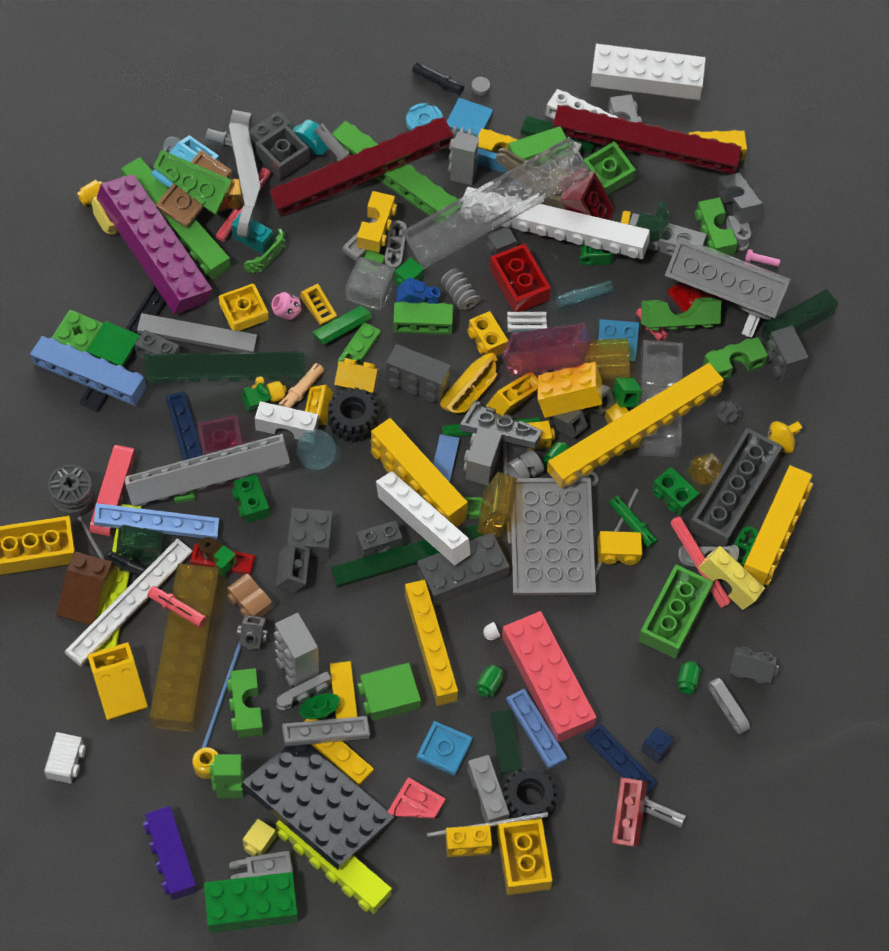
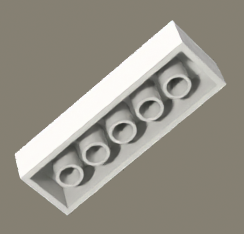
[591,44,705,100]

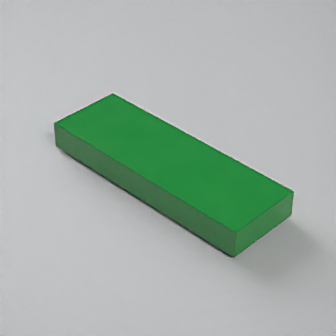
[312,305,372,345]

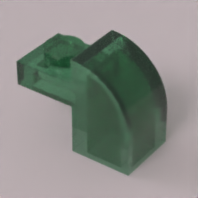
[636,201,670,242]

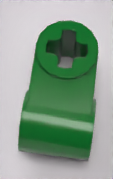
[579,244,615,265]

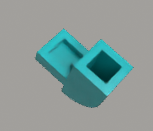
[292,119,328,155]

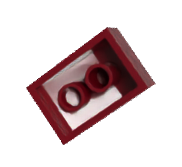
[561,171,615,220]

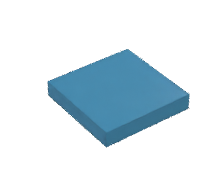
[447,98,493,137]
[416,721,473,776]

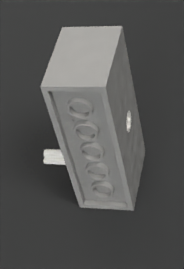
[665,237,791,338]

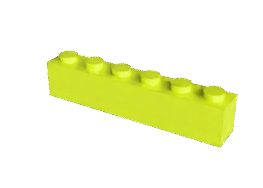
[276,820,392,914]

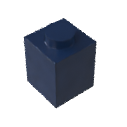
[641,726,673,763]

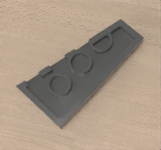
[460,401,542,449]

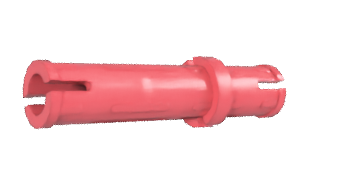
[147,585,207,628]

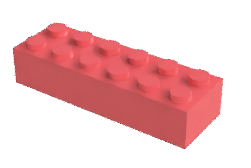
[502,611,597,743]

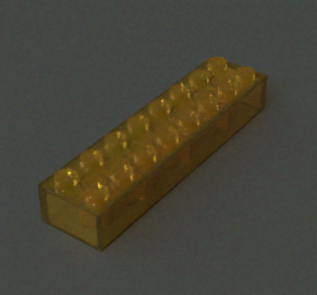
[150,563,220,732]

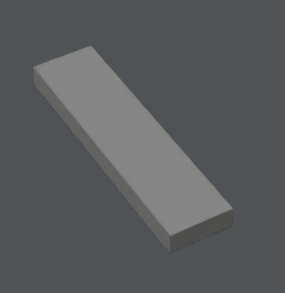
[282,716,370,746]

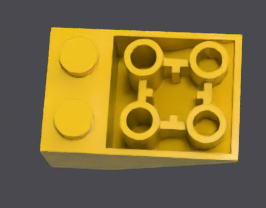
[87,642,148,720]

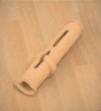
[278,363,325,408]

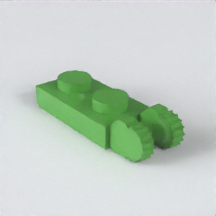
[337,322,381,365]

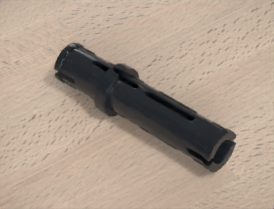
[412,61,465,96]

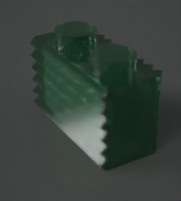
[116,524,163,562]

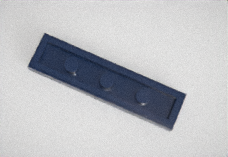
[165,391,203,461]
[583,723,658,795]

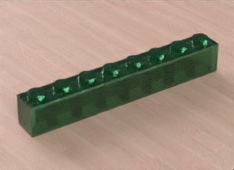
[144,351,305,383]

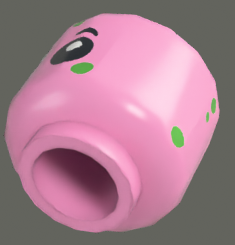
[271,292,301,320]

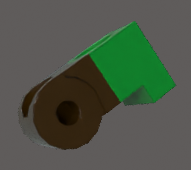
[199,537,237,577]

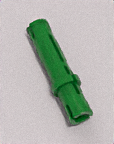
[609,495,658,548]

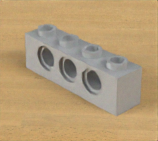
[629,213,706,256]

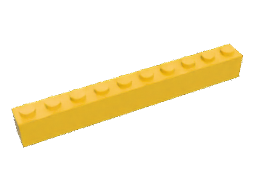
[547,363,724,488]

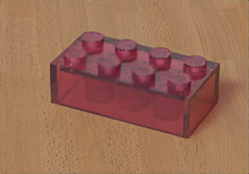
[502,323,592,375]

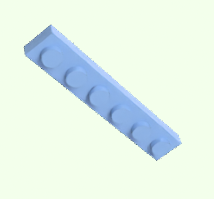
[93,503,219,540]

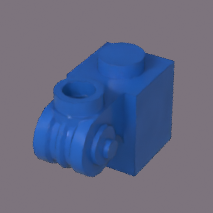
[397,277,441,304]

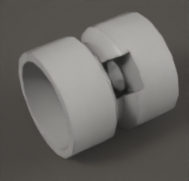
[506,449,544,478]

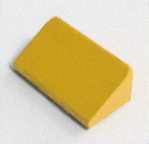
[305,385,334,425]

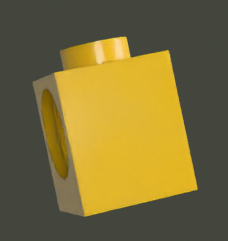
[527,421,555,450]

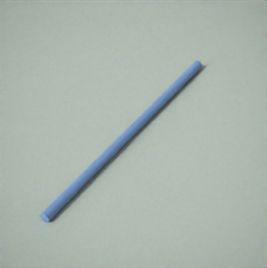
[202,643,242,748]

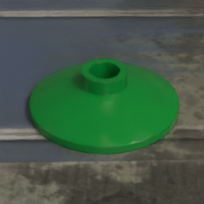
[299,693,340,719]

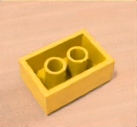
[538,362,602,418]
[497,819,552,895]

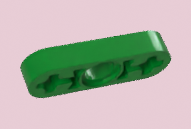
[734,526,758,567]

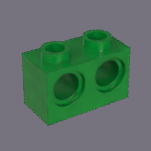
[652,467,700,517]

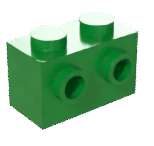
[231,474,270,524]

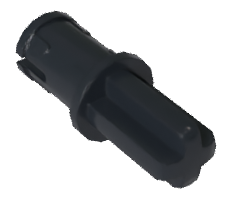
[104,550,145,577]

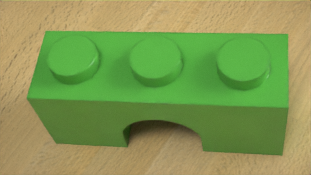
[695,197,738,255]
[703,337,768,380]
[227,668,263,738]
[210,754,244,798]

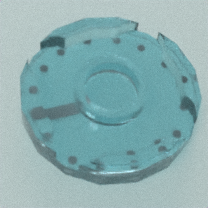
[296,429,336,470]

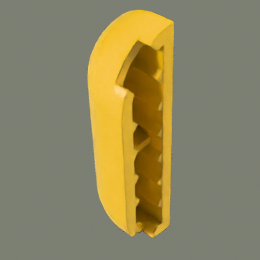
[440,353,497,413]

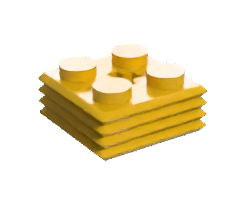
[219,284,269,331]

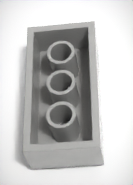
[273,613,319,687]

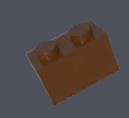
[56,552,119,626]

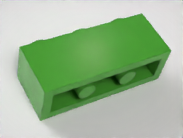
[508,126,569,165]
[393,301,453,335]

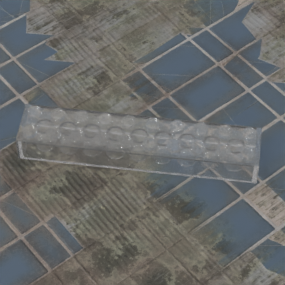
[402,137,590,268]

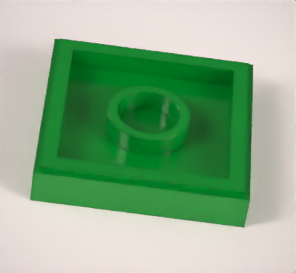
[86,321,140,367]

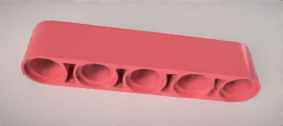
[90,445,136,537]

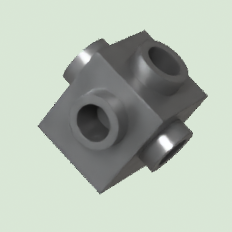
[236,615,268,650]

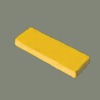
[330,661,357,719]

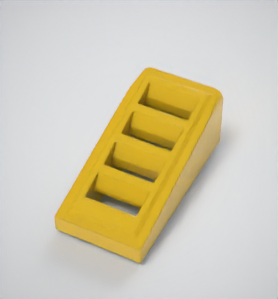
[300,284,337,325]

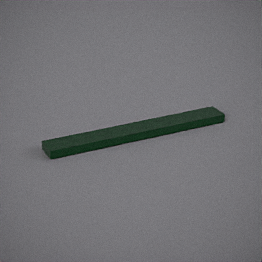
[331,521,490,588]

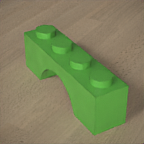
[641,297,721,330]

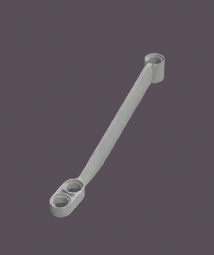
[229,110,260,238]

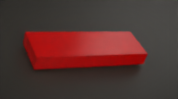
[190,543,255,576]

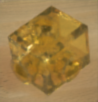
[687,453,723,485]

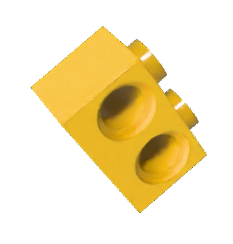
[467,311,508,356]
[445,825,492,858]

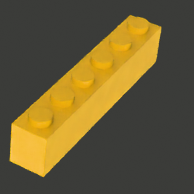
[405,580,458,706]

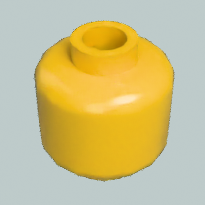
[192,747,218,779]

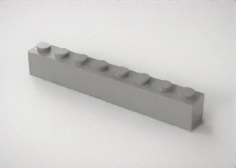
[125,434,290,506]

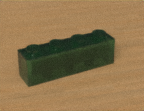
[761,289,838,343]

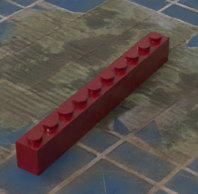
[552,105,742,174]
[269,117,454,217]

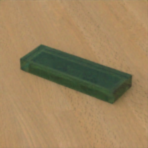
[490,710,522,774]

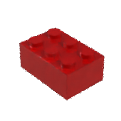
[489,243,551,312]

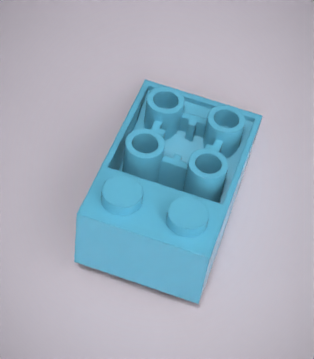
[151,135,219,188]

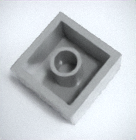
[463,426,502,486]

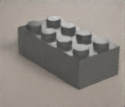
[417,532,510,606]

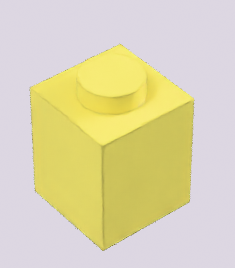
[243,819,276,856]

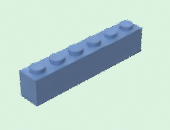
[30,336,147,406]

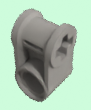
[727,216,751,251]

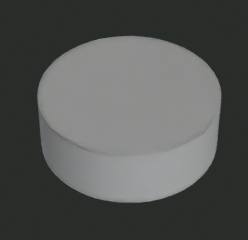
[472,77,490,96]

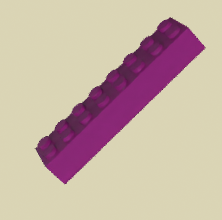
[96,174,212,314]

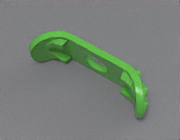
[244,228,286,273]

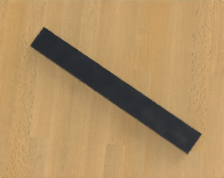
[80,284,166,412]

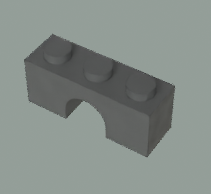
[717,173,764,224]
[553,384,616,438]

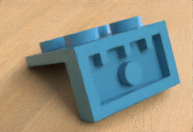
[597,319,639,361]

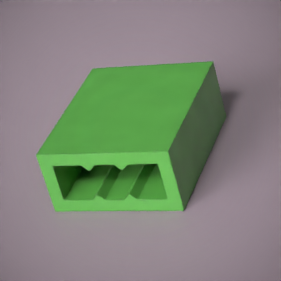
[357,663,421,721]

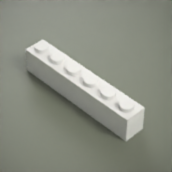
[376,471,471,565]

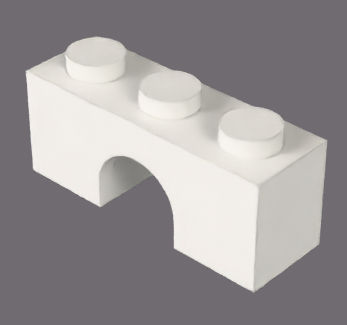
[255,401,319,443]

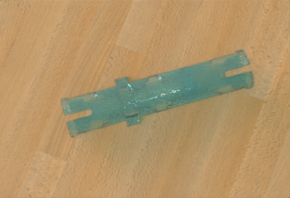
[556,280,614,308]

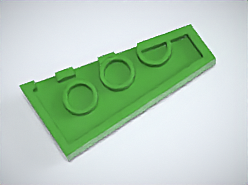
[154,150,232,216]

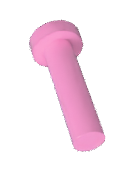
[745,249,780,267]

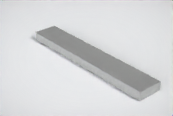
[137,313,257,355]

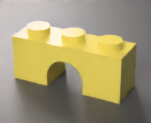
[698,546,765,610]

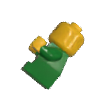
[241,377,287,412]

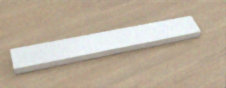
[65,538,193,667]

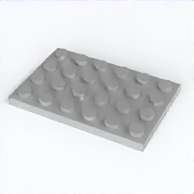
[509,478,596,596]

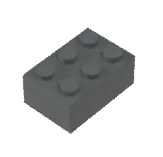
[386,344,451,404]

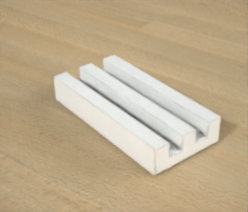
[507,312,547,332]

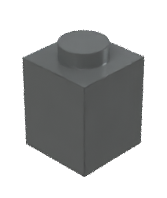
[485,227,517,255]

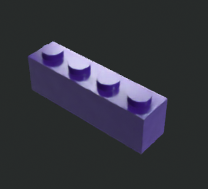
[143,806,197,900]

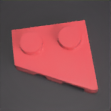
[388,777,446,819]

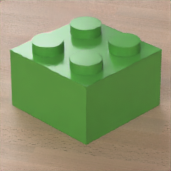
[582,141,636,195]

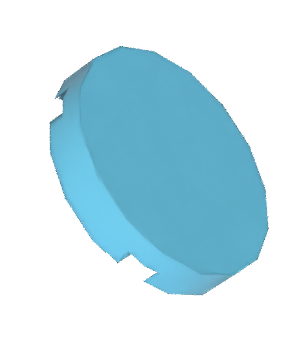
[406,103,443,131]

